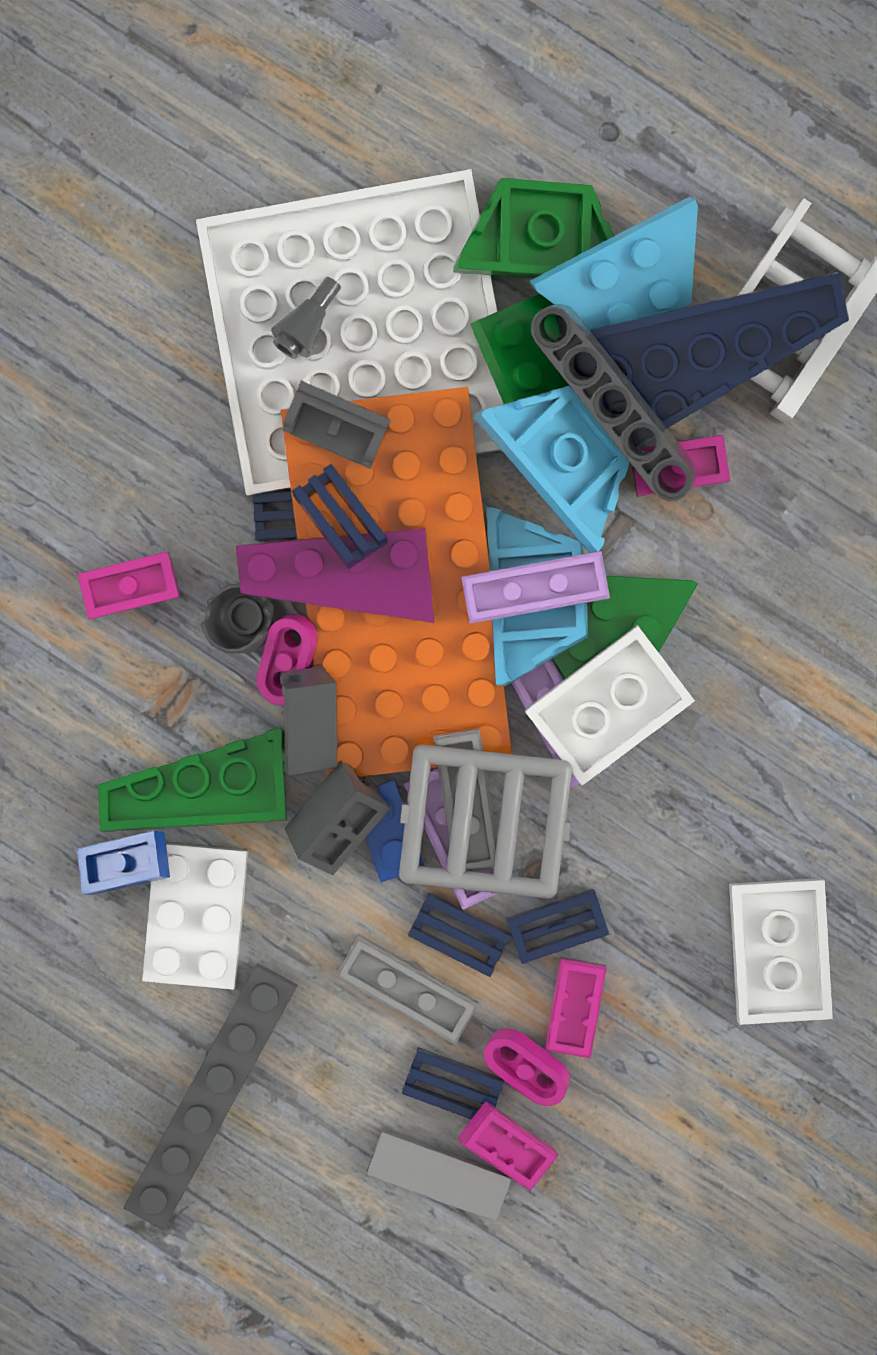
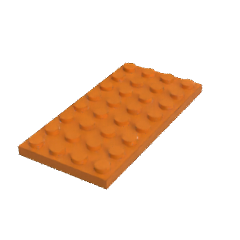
[281,387,512,777]

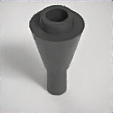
[271,277,341,359]

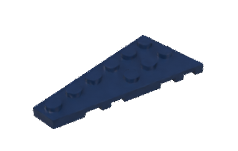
[557,272,849,447]

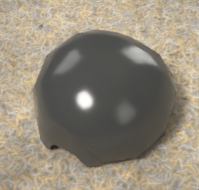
[201,583,275,654]

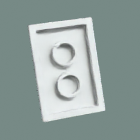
[525,625,695,786]
[142,842,249,990]
[729,878,833,1025]

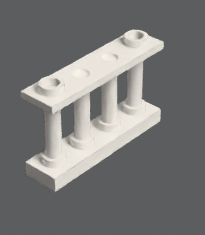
[738,199,877,424]

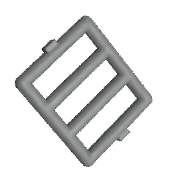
[399,744,572,899]

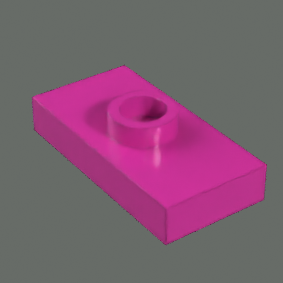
[544,957,607,1058]
[458,1101,558,1191]

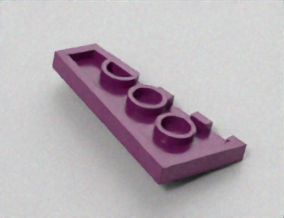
[236,528,434,623]

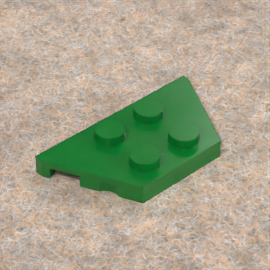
[453,178,615,278]
[552,576,698,679]

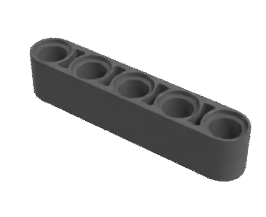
[531,304,696,501]

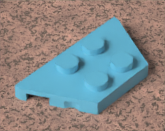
[530,196,698,330]
[473,386,630,553]
[486,507,589,686]

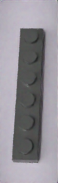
[123,963,297,1230]

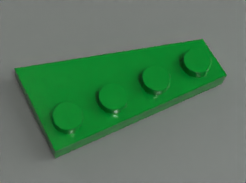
[470,294,567,404]
[98,727,287,832]

